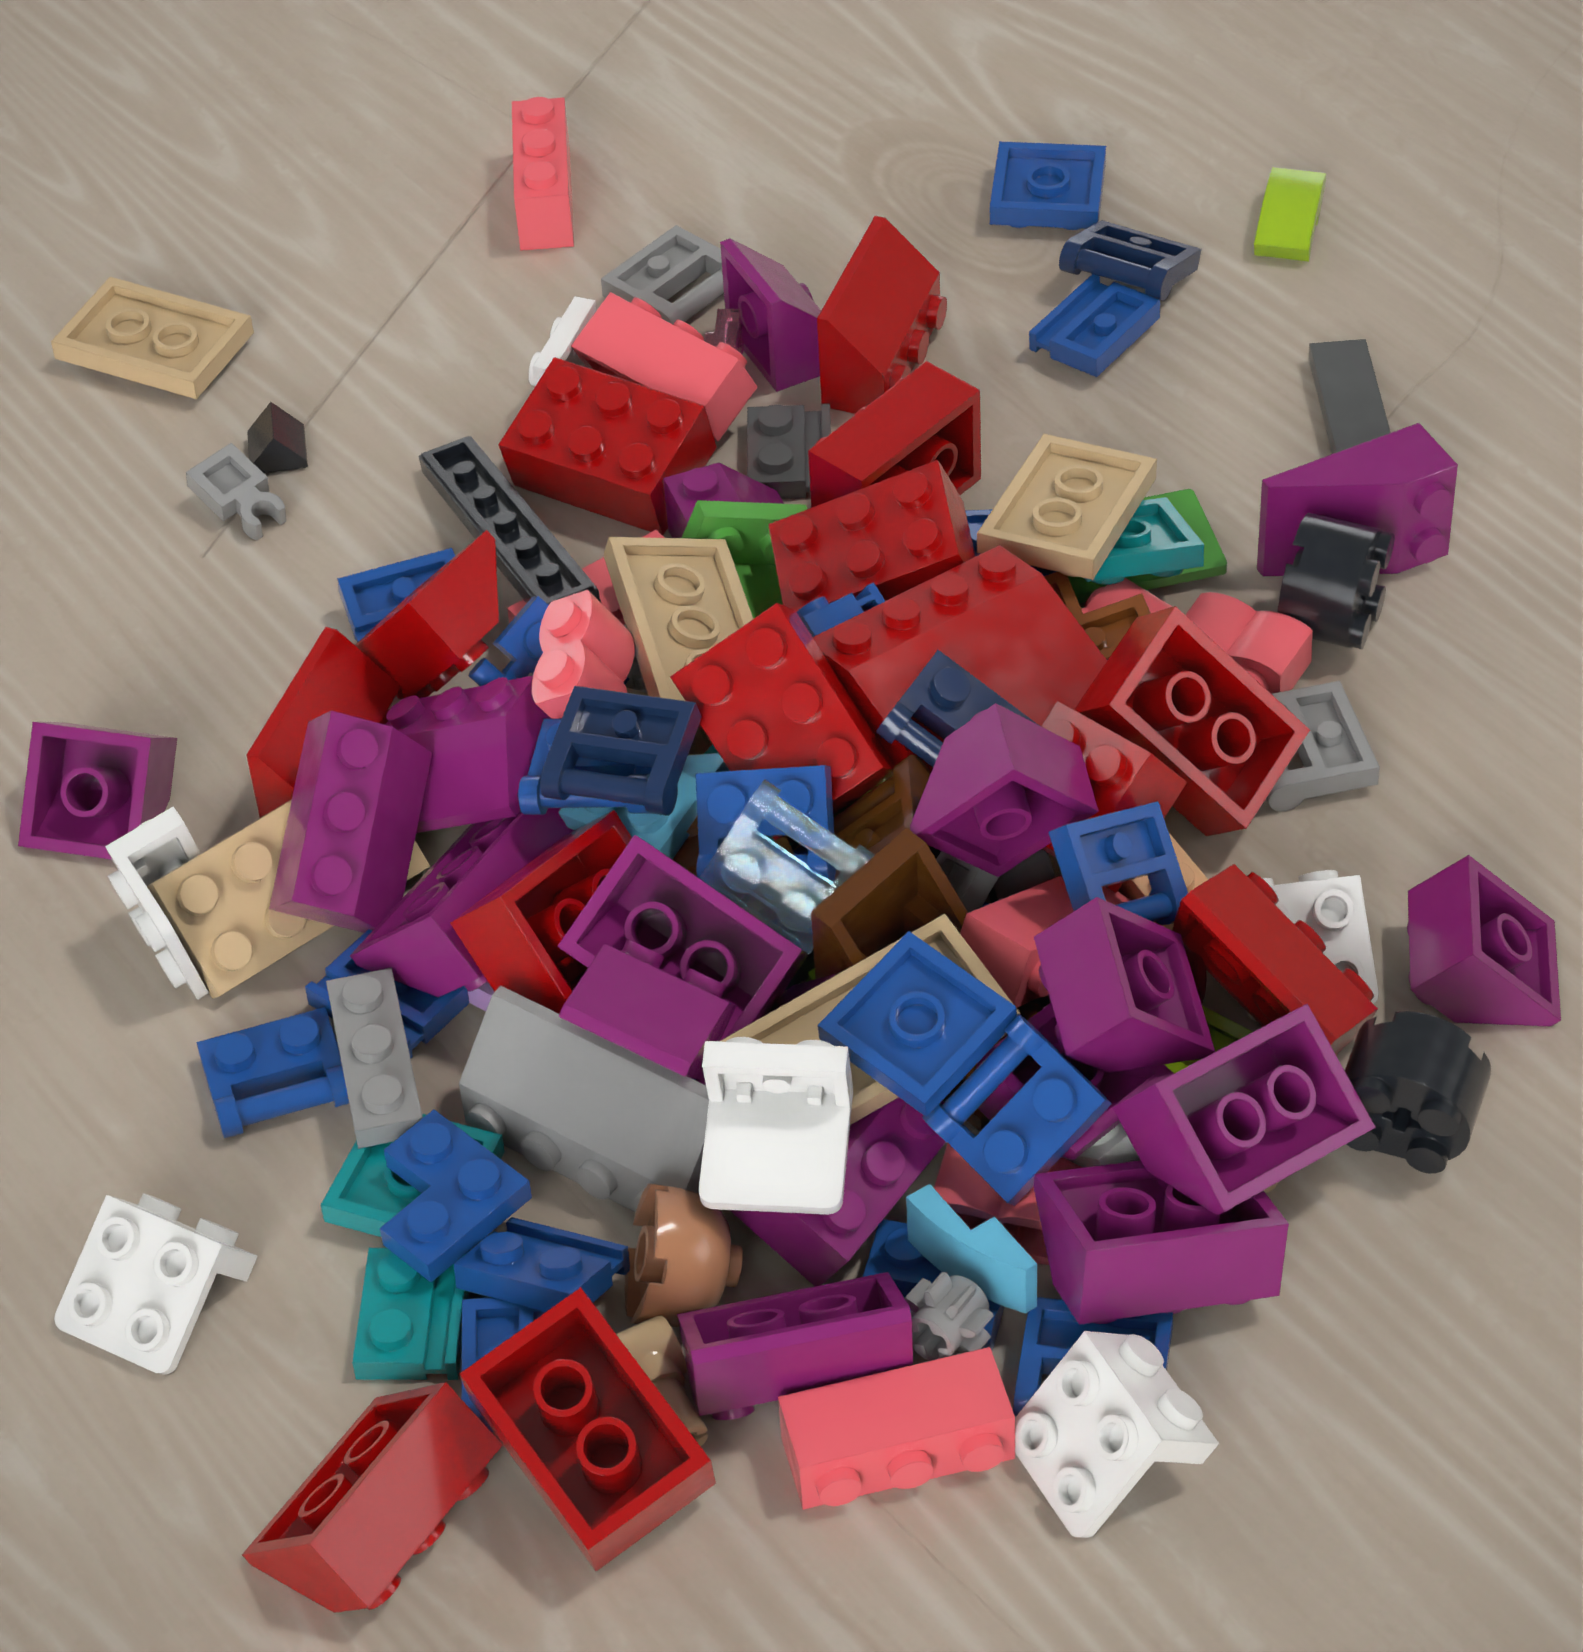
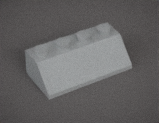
[459,985,709,1212]

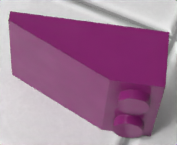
[1257,423,1458,577]

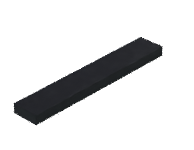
[418,436,601,605]

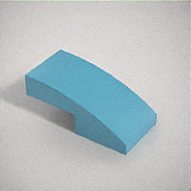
[906,1184,1037,1314]

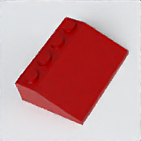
[813,545,1107,772]

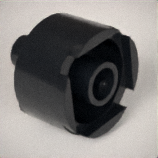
[1277,512,1395,650]
[1344,1011,1491,1174]

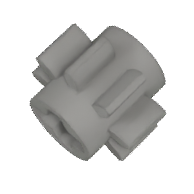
[904,1272,993,1361]

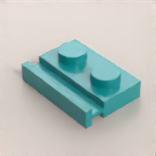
[352,1248,470,1380]

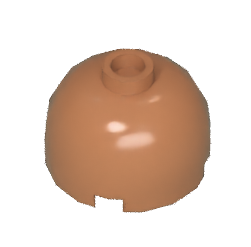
[624,1183,743,1327]

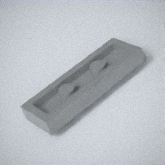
[326,968,423,1149]

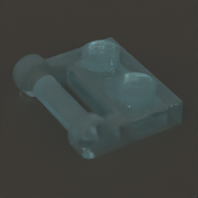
[699,779,875,954]

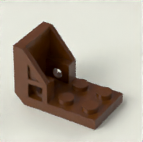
[811,827,1043,1131]

